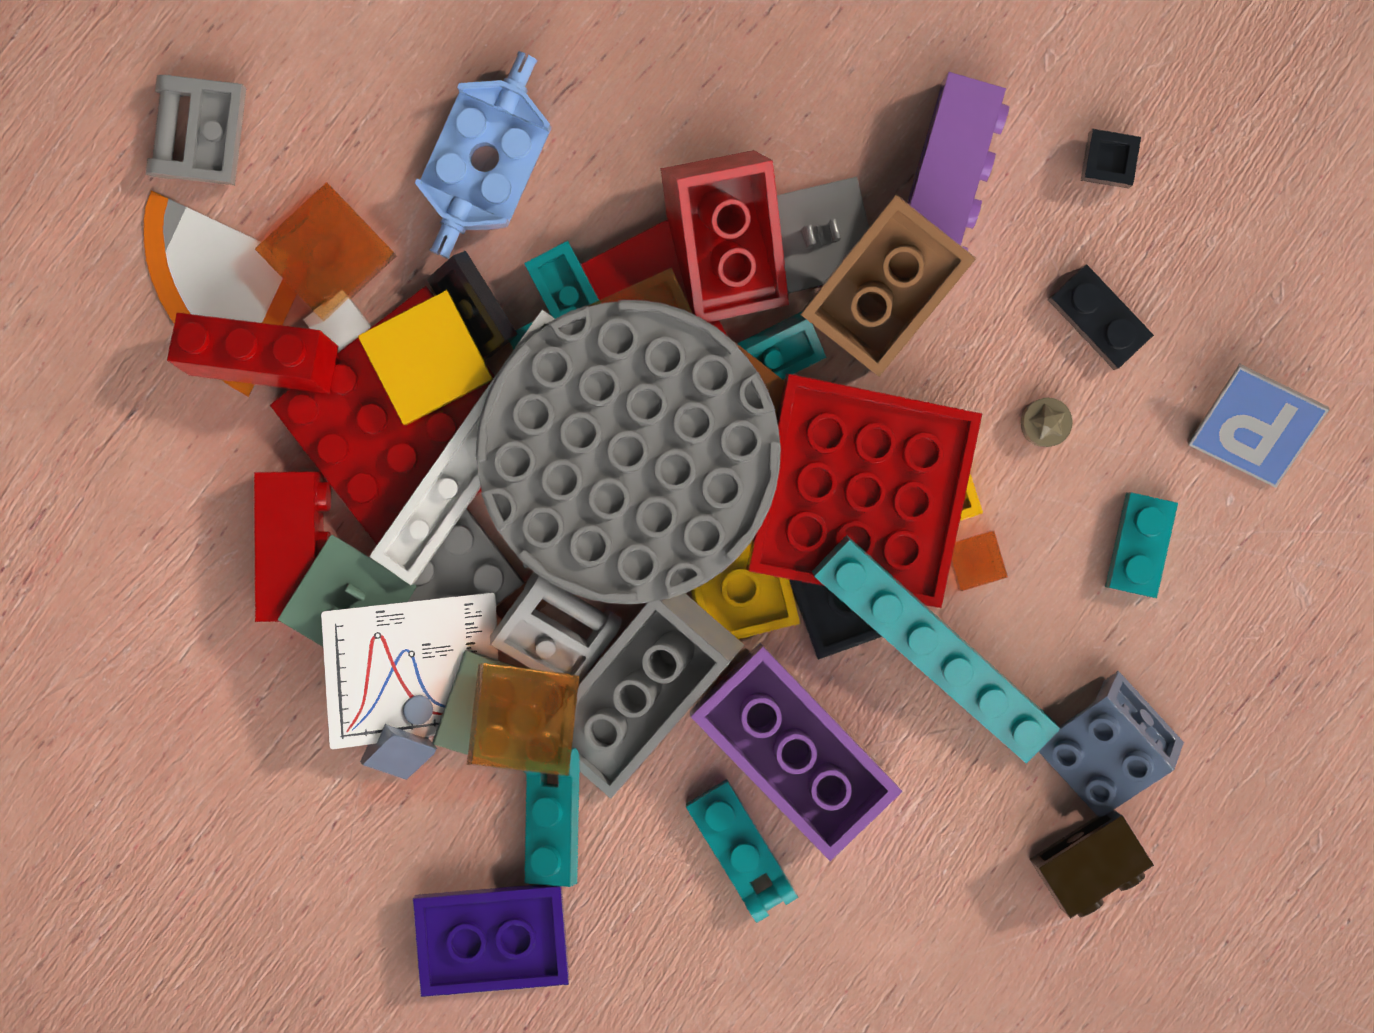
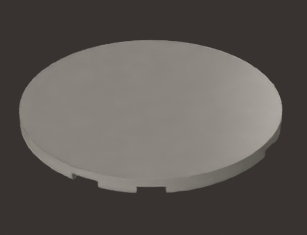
[476,300,781,604]

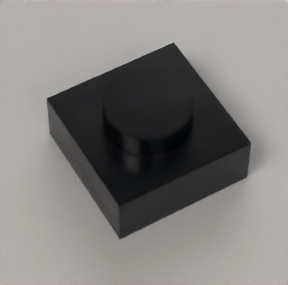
[1080,129,1141,189]

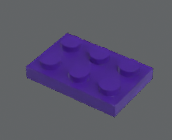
[413,884,570,997]

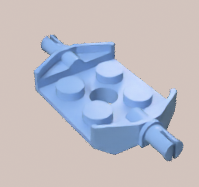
[415,51,551,259]

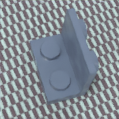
[1039,671,1184,817]

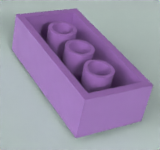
[690,643,903,861]

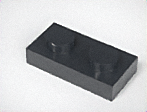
[427,251,518,360]
[1048,264,1154,370]

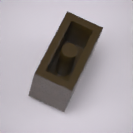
[1029,810,1154,919]

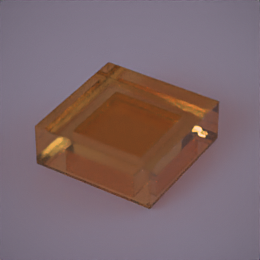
[951,530,1008,591]

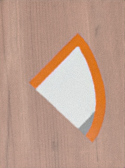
[144,191,310,397]

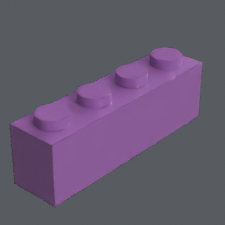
[907,72,1009,251]

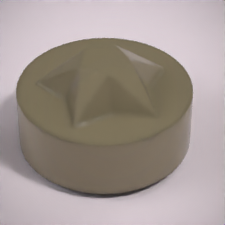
[1021,398,1073,447]

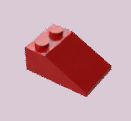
[660,150,789,322]

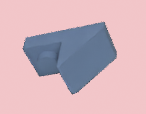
[360,695,437,780]

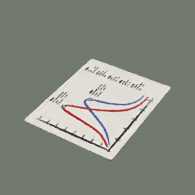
[321,593,498,749]

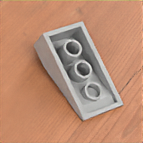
[538,593,744,798]

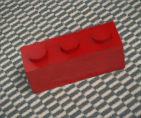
[167,312,339,394]
[254,472,331,622]

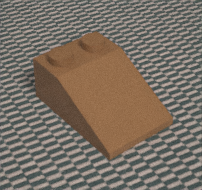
[801,194,976,377]

